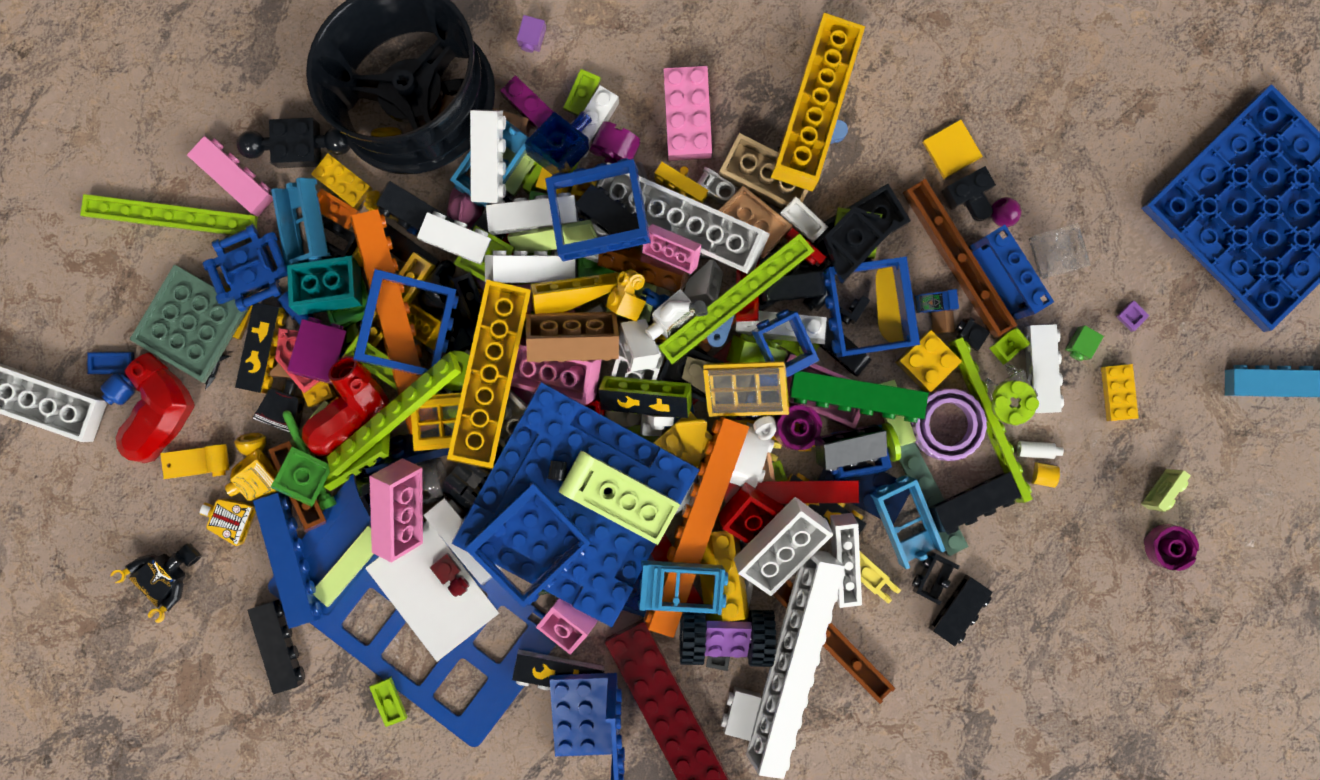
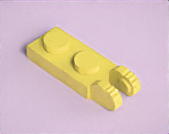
[859,550,901,604]

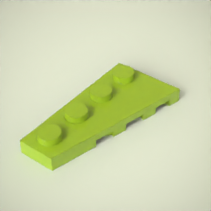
[323,433,390,491]

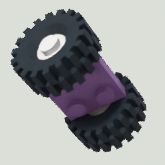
[679,610,776,667]

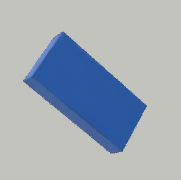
[87,352,134,374]

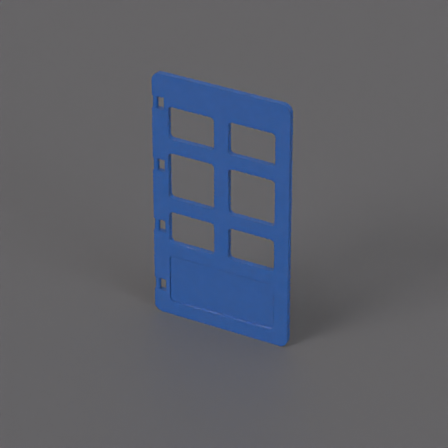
[268,474,556,747]

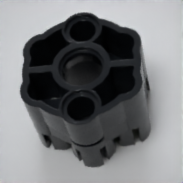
[440,453,499,513]

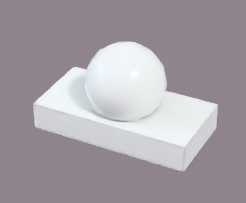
[780,197,828,244]

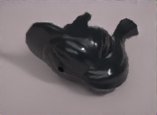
[418,259,459,325]

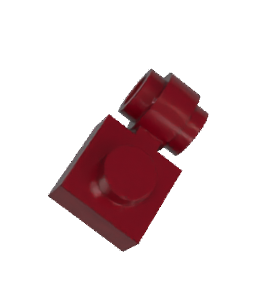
[430,553,470,597]

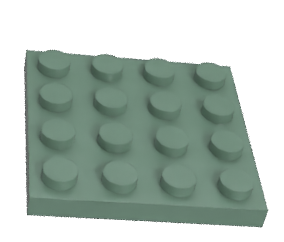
[129,264,250,383]

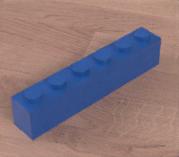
[253,493,322,629]

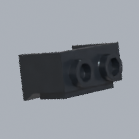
[322,215,357,258]
[912,552,960,605]

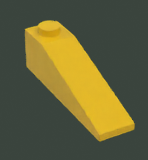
[530,272,619,314]

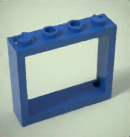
[545,158,651,262]
[969,225,1054,320]
[824,256,920,358]
[353,269,459,376]
[465,481,591,608]

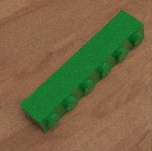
[788,371,929,423]

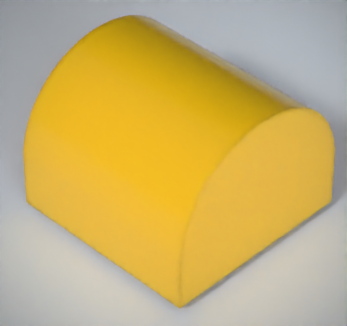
[1031,462,1060,488]

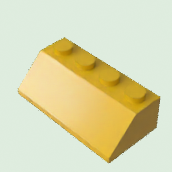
[700,531,750,621]

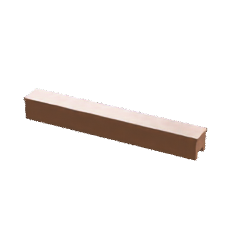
[903,178,1017,339]
[773,579,896,704]

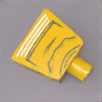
[225,448,278,501]

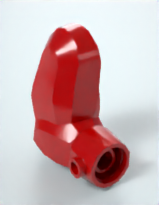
[115,352,195,464]
[302,356,390,456]

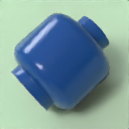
[101,373,135,405]

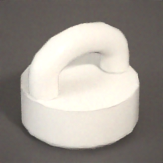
[753,416,776,440]

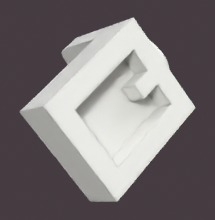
[640,414,674,436]

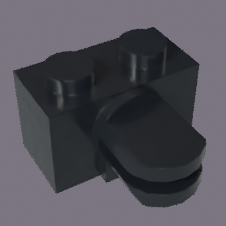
[941,166,996,222]

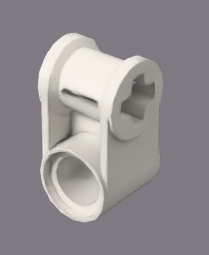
[697,167,735,205]

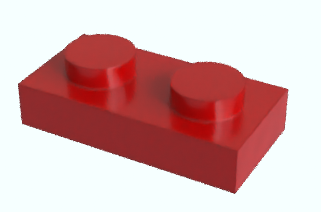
[785,228,826,267]

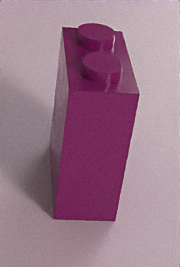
[287,317,347,385]

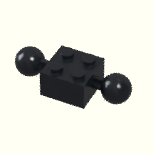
[237,118,350,168]

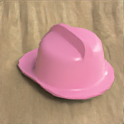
[447,187,483,229]

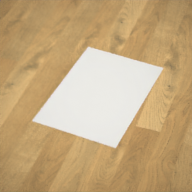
[366,521,499,661]

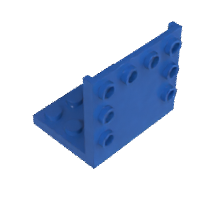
[549,673,625,780]

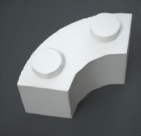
[730,422,775,488]

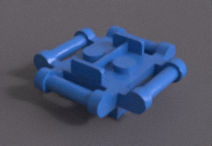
[202,224,288,312]

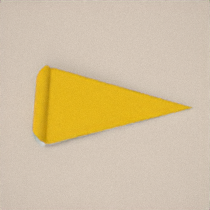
[676,419,707,468]

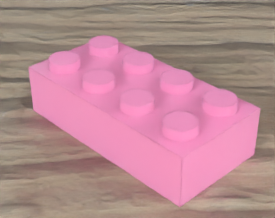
[642,224,702,274]

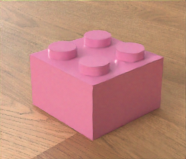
[536,598,598,655]

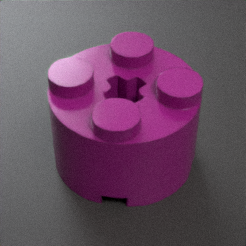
[589,121,641,164]
[774,405,822,450]
[1144,524,1199,571]

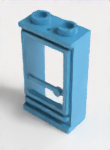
[450,120,535,207]
[271,178,330,265]
[870,475,946,570]
[638,560,728,615]

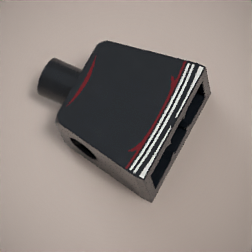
[253,379,304,433]

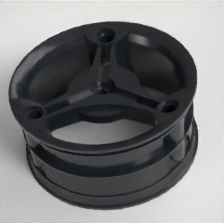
[306,0,495,174]

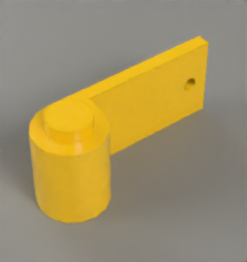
[160,444,230,479]

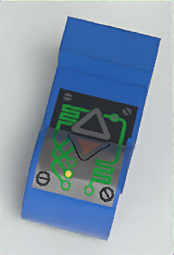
[915,289,959,313]

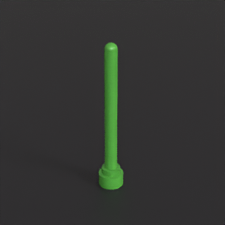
[283,410,337,510]

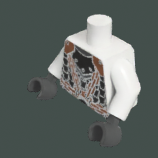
[645,289,708,340]

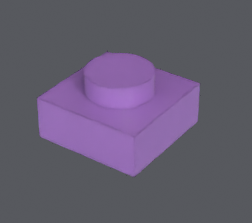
[1116,301,1149,332]

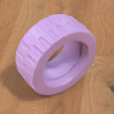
[910,388,987,461]

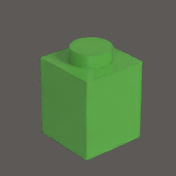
[1065,325,1104,361]

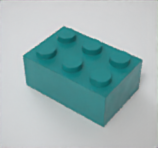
[287,255,363,315]

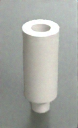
[1017,441,1064,459]

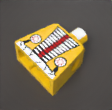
[200,498,256,546]

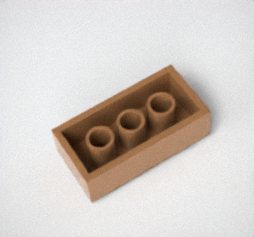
[526,312,619,363]

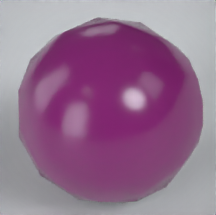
[991,197,1022,228]

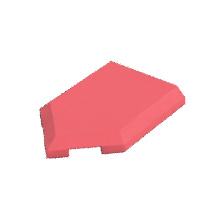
[275,328,320,393]

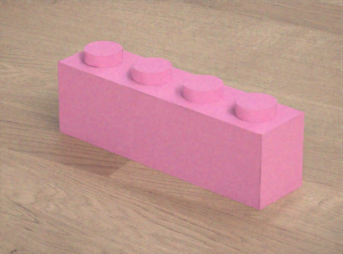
[187,136,273,217]

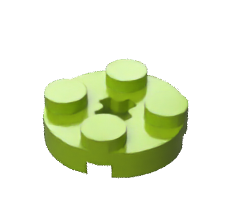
[991,380,1039,426]

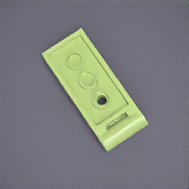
[558,451,680,545]

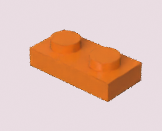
[317,188,359,230]

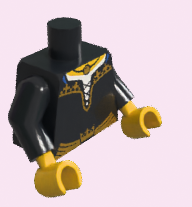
[110,553,186,623]

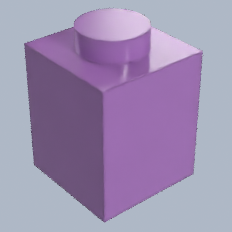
[517,15,547,53]

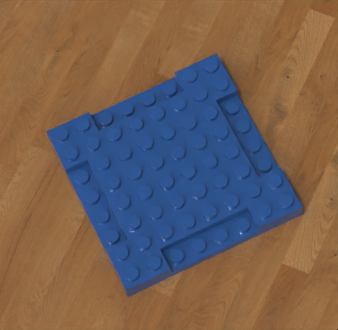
[1141,84,1320,332]
[451,381,700,627]

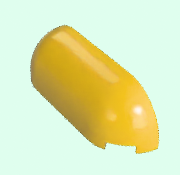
[876,257,904,343]

